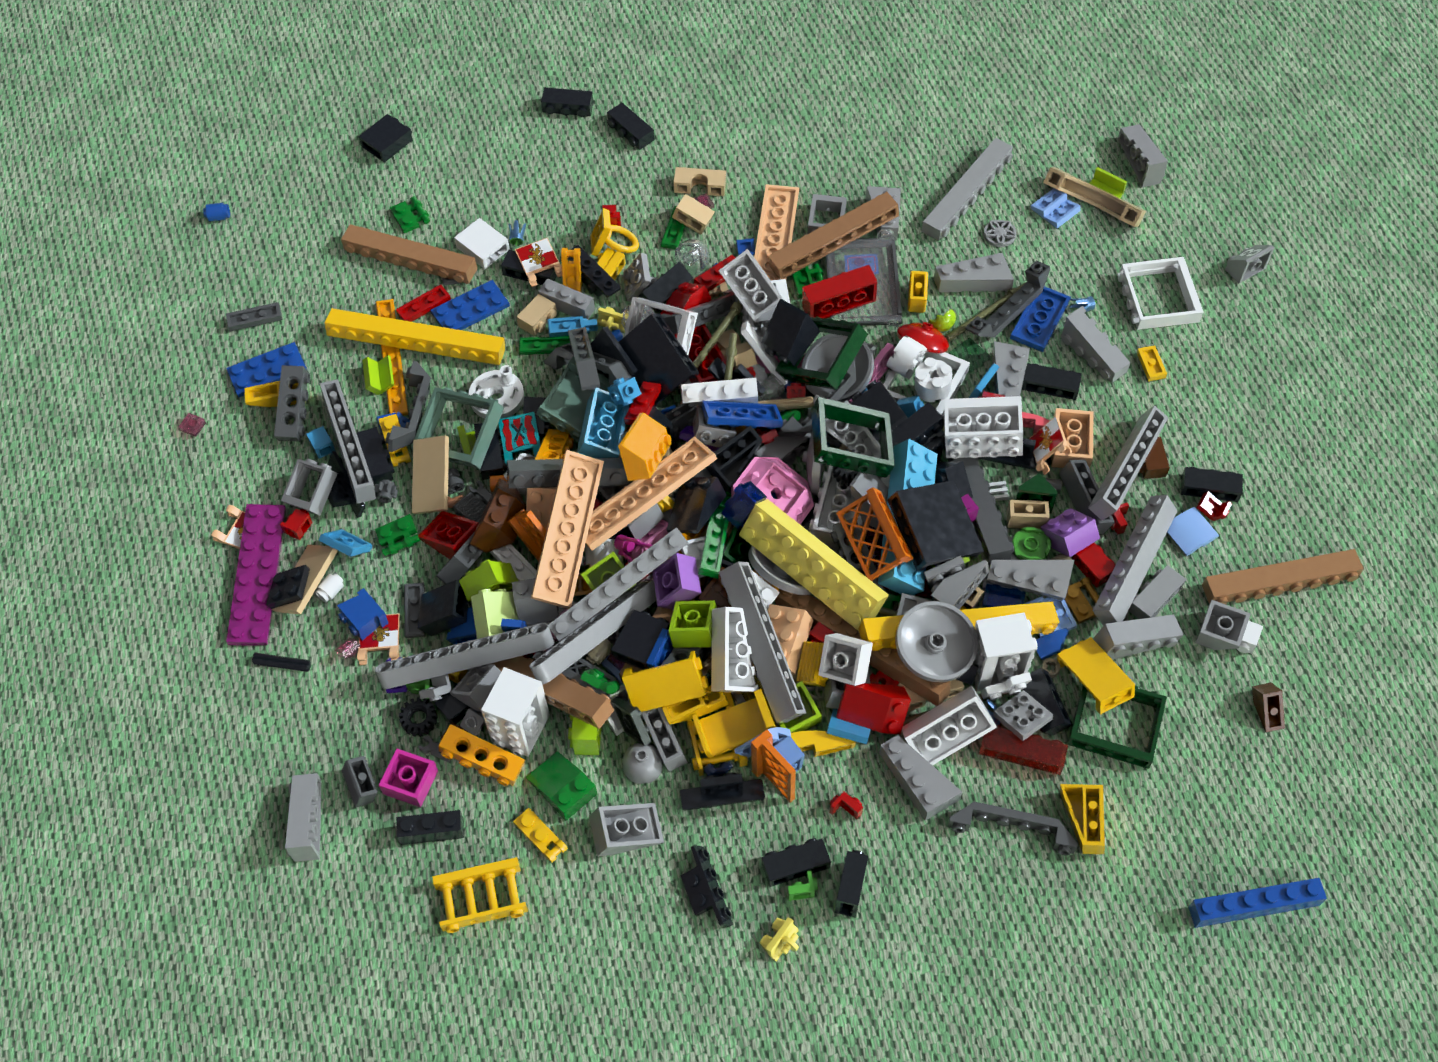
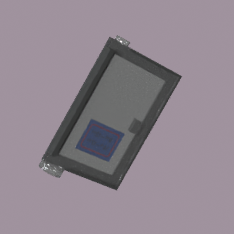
[826,229,902,327]

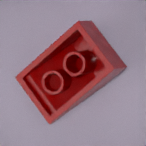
[660,282,712,315]
[418,511,479,559]
[836,683,911,734]

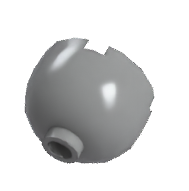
[622,743,663,784]

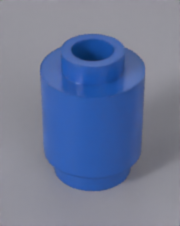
[203,203,230,222]

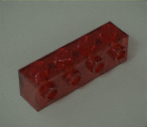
[979,725,1068,775]

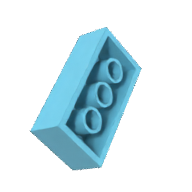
[577,388,629,458]

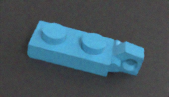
[547,316,598,337]

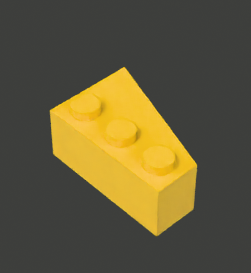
[1060,784,1105,854]

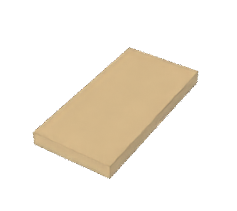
[412,435,449,514]
[272,545,338,615]

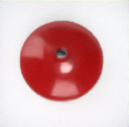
[896,322,949,353]

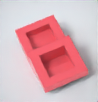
[1022,412,1050,434]

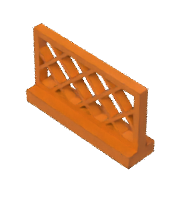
[836,487,914,581]
[507,509,546,561]
[751,729,796,803]

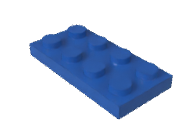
[431,280,510,330]
[1010,286,1071,352]
[226,342,307,397]
[702,401,783,429]

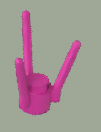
[614,535,652,562]

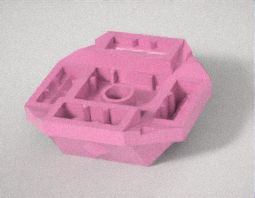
[731,457,814,525]

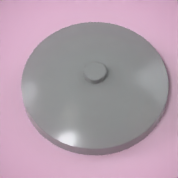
[802,334,874,402]
[803,420,826,496]
[748,546,812,595]
[895,601,978,682]

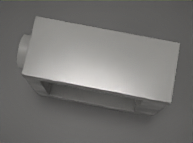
[807,194,847,234]
[693,406,736,448]
[281,458,338,515]

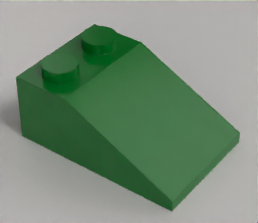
[526,751,597,821]

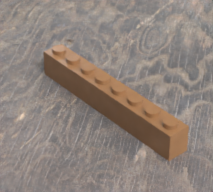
[768,192,899,279]
[341,224,478,284]
[1202,549,1364,605]
[490,655,614,729]

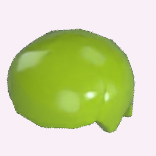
[928,309,956,333]

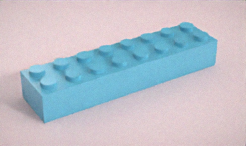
[878,439,938,596]

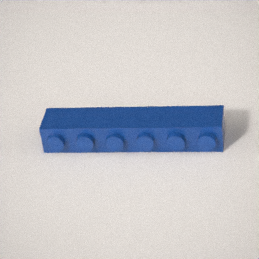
[1188,878,1327,928]

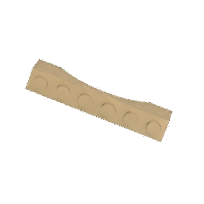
[1043,167,1146,227]

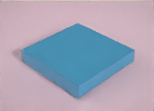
[968,363,999,398]
[319,529,373,557]
[827,708,870,744]

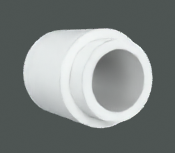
[315,574,344,603]

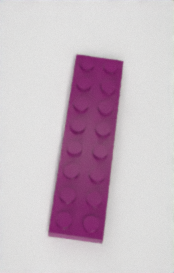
[226,504,286,646]

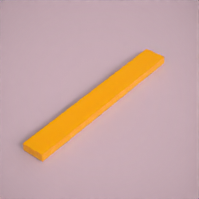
[376,299,409,416]

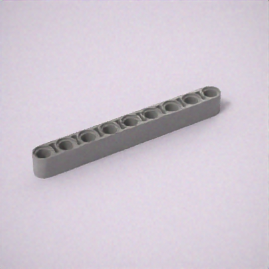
[529,573,657,685]
[375,623,554,689]

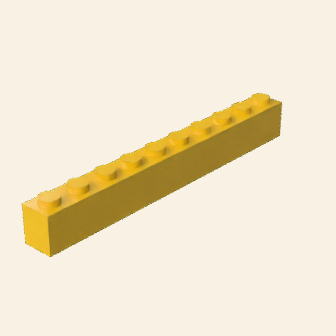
[324,308,505,365]
[858,602,1060,651]

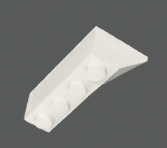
[680,378,758,406]
[825,400,881,459]
[711,607,759,692]

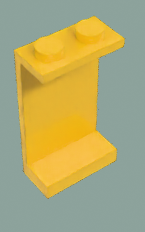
[1057,637,1135,715]
[622,651,709,712]
[691,689,776,759]

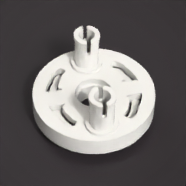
[469,365,524,419]

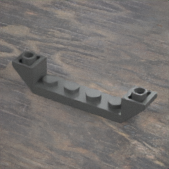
[965,260,1050,338]
[660,289,738,334]
[568,327,601,391]
[544,343,631,386]
[777,359,856,437]
[385,361,431,452]
[436,531,483,584]
[948,802,1078,855]

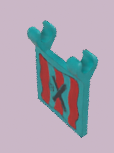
[498,412,541,465]

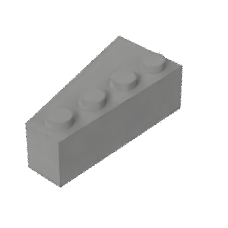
[991,341,1030,397]
[598,485,664,540]
[985,560,1074,601]
[1093,614,1183,660]
[879,735,962,821]
[285,773,321,862]

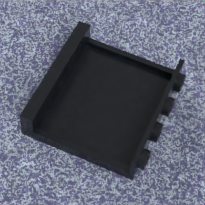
[619,314,700,406]
[887,480,984,572]

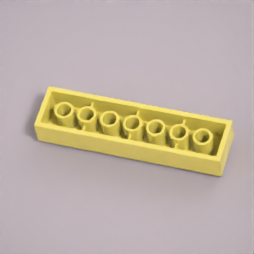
[739,499,889,631]

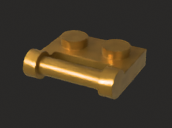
[1064,577,1100,624]

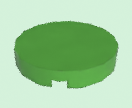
[1012,527,1051,560]

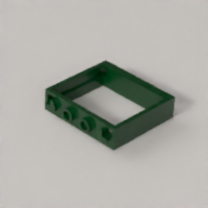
[775,316,868,390]
[811,397,895,478]
[1067,684,1167,769]

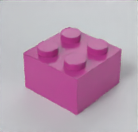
[379,749,438,808]

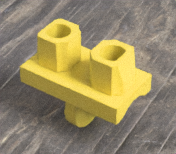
[597,307,629,333]
[760,917,799,961]

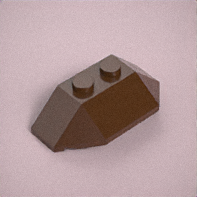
[469,479,526,553]

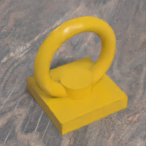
[590,208,639,257]

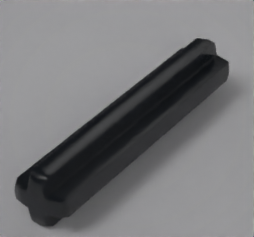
[252,653,311,672]

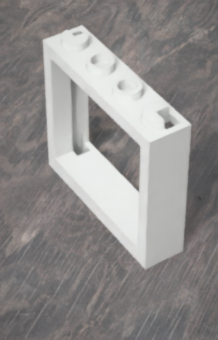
[1118,257,1204,330]
[623,297,698,355]
[882,352,970,416]

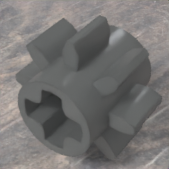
[374,480,398,503]

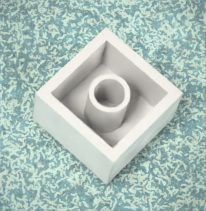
[818,633,873,686]

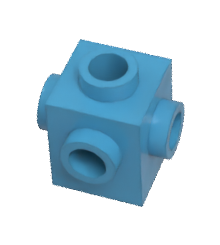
[607,377,641,406]

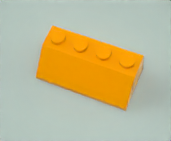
[618,413,671,481]

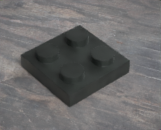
[611,697,651,746]

